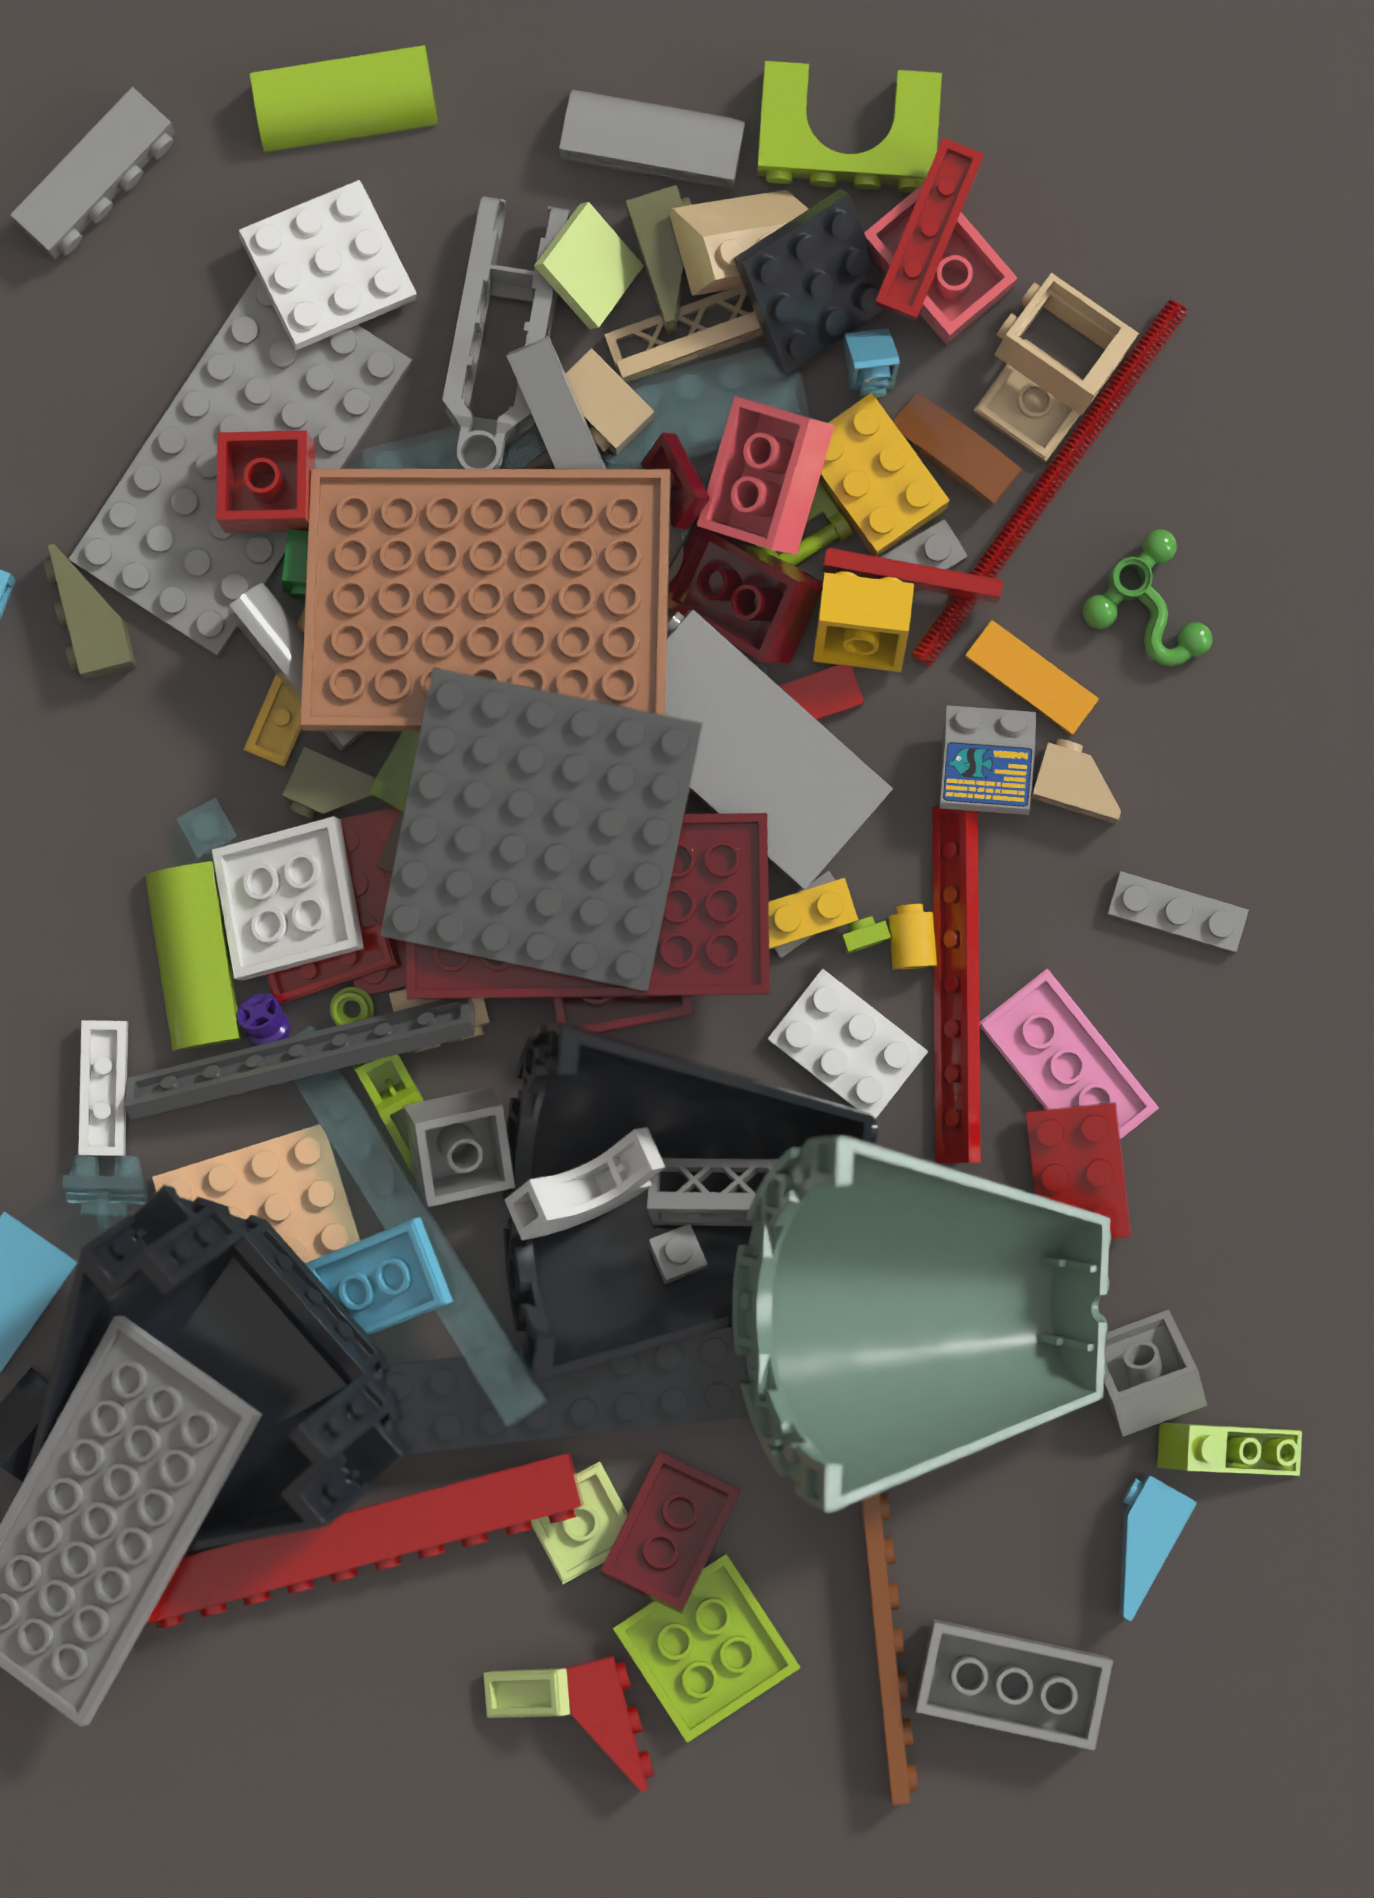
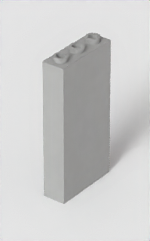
[666,610,893,890]

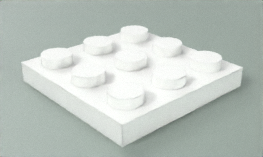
[239,180,417,351]
[212,816,364,981]

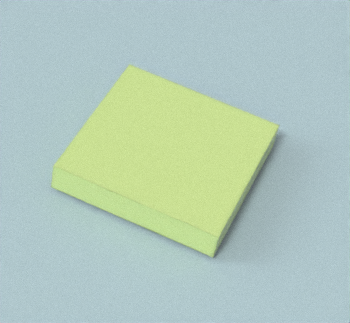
[534,202,644,330]
[531,1461,628,1584]

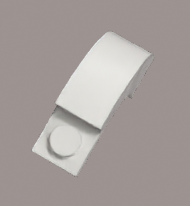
[505,1127,665,1240]

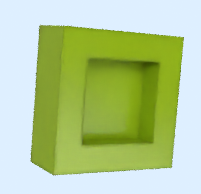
[841,916,891,954]

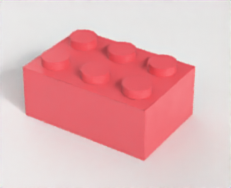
[864,183,1018,345]
[697,396,835,555]

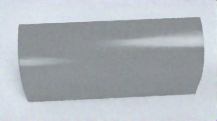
[559,89,746,190]
[228,583,367,753]

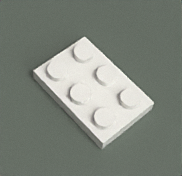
[767,969,928,1119]

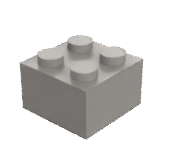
[403,1087,515,1207]

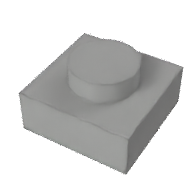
[647,1224,707,1284]

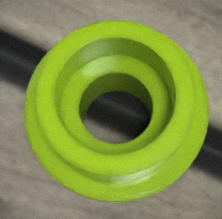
[330,986,375,1026]

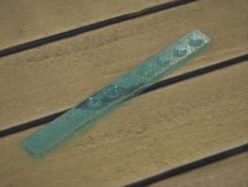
[293,1025,549,1427]

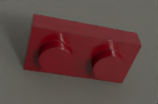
[641,432,710,529]

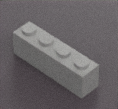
[10,86,176,260]

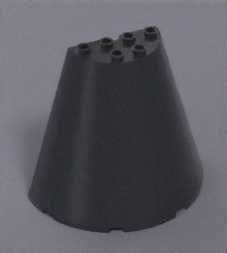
[503,1022,878,1380]

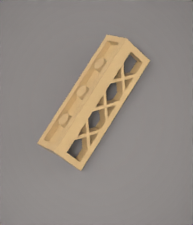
[604,287,764,384]

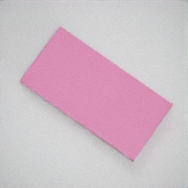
[980,968,1159,1138]

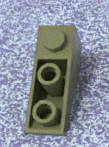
[43,544,137,680]

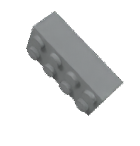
[913,1619,1113,1751]

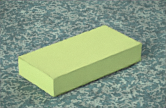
[483,1668,570,1718]

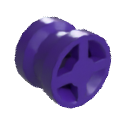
[237,993,291,1047]

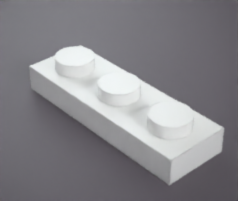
[78,1020,128,1156]

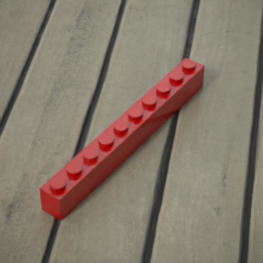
[146,1452,584,1629]

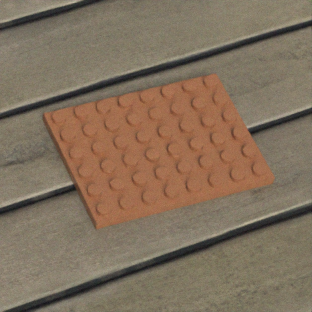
[300,469,671,731]

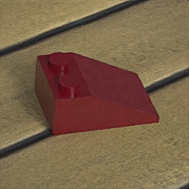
[668,523,823,664]

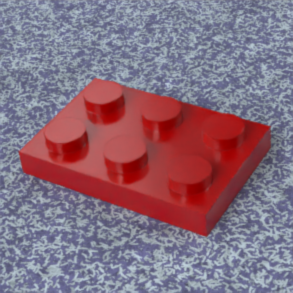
[1026,1102,1132,1239]

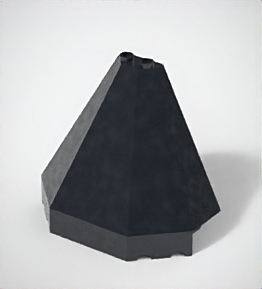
[26,1184,404,1551]

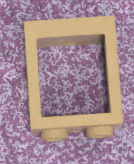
[994,273,1139,415]

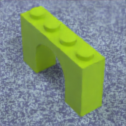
[757,61,942,193]

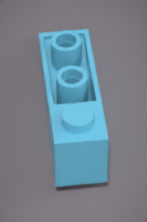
[843,328,900,399]

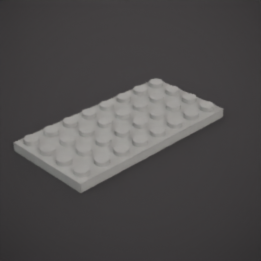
[69,274,413,657]
[0,1316,262,1726]

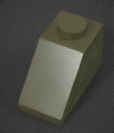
[282,747,389,820]

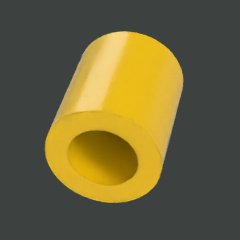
[888,904,937,970]

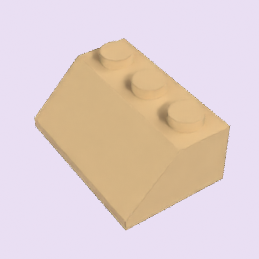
[668,190,808,296]

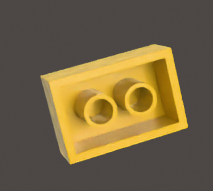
[819,392,950,557]

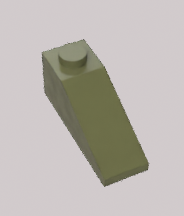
[626,185,692,336]

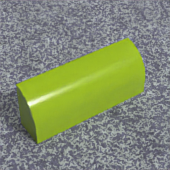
[250,45,438,152]
[145,861,243,1052]

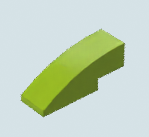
[353,1054,424,1176]

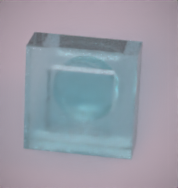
[177,797,238,859]

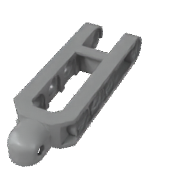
[442,196,571,469]

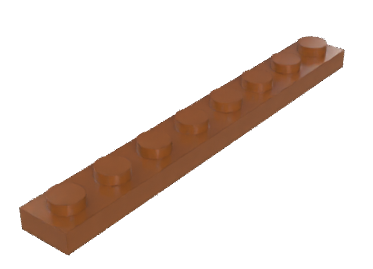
[860,1492,918,1805]

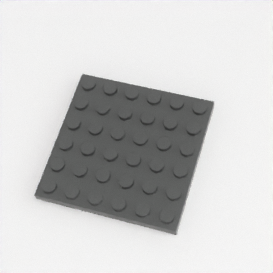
[380,667,703,991]

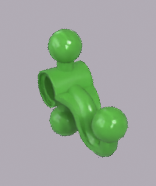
[1082,529,1213,667]

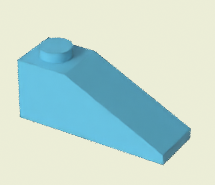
[1119,1474,1197,1621]

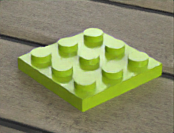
[613,1553,801,1743]

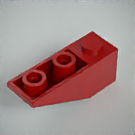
[561,1654,654,1792]

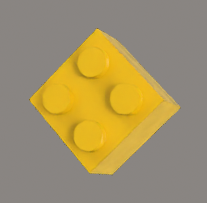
[813,572,914,672]

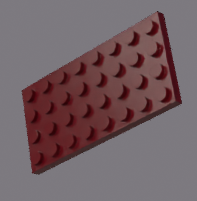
[406,813,770,1000]

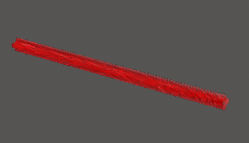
[911,300,1189,668]

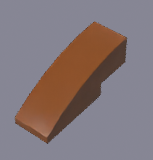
[893,393,1022,509]

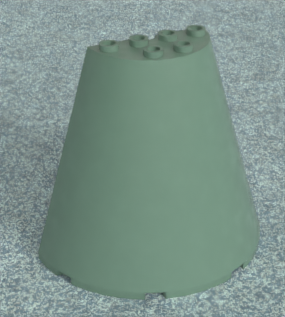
[732,1136,1111,1511]

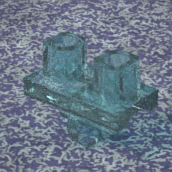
[62,1155,149,1229]

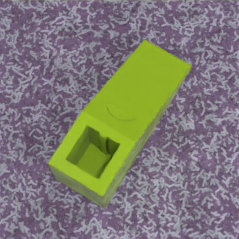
[1157,1422,1302,1476]

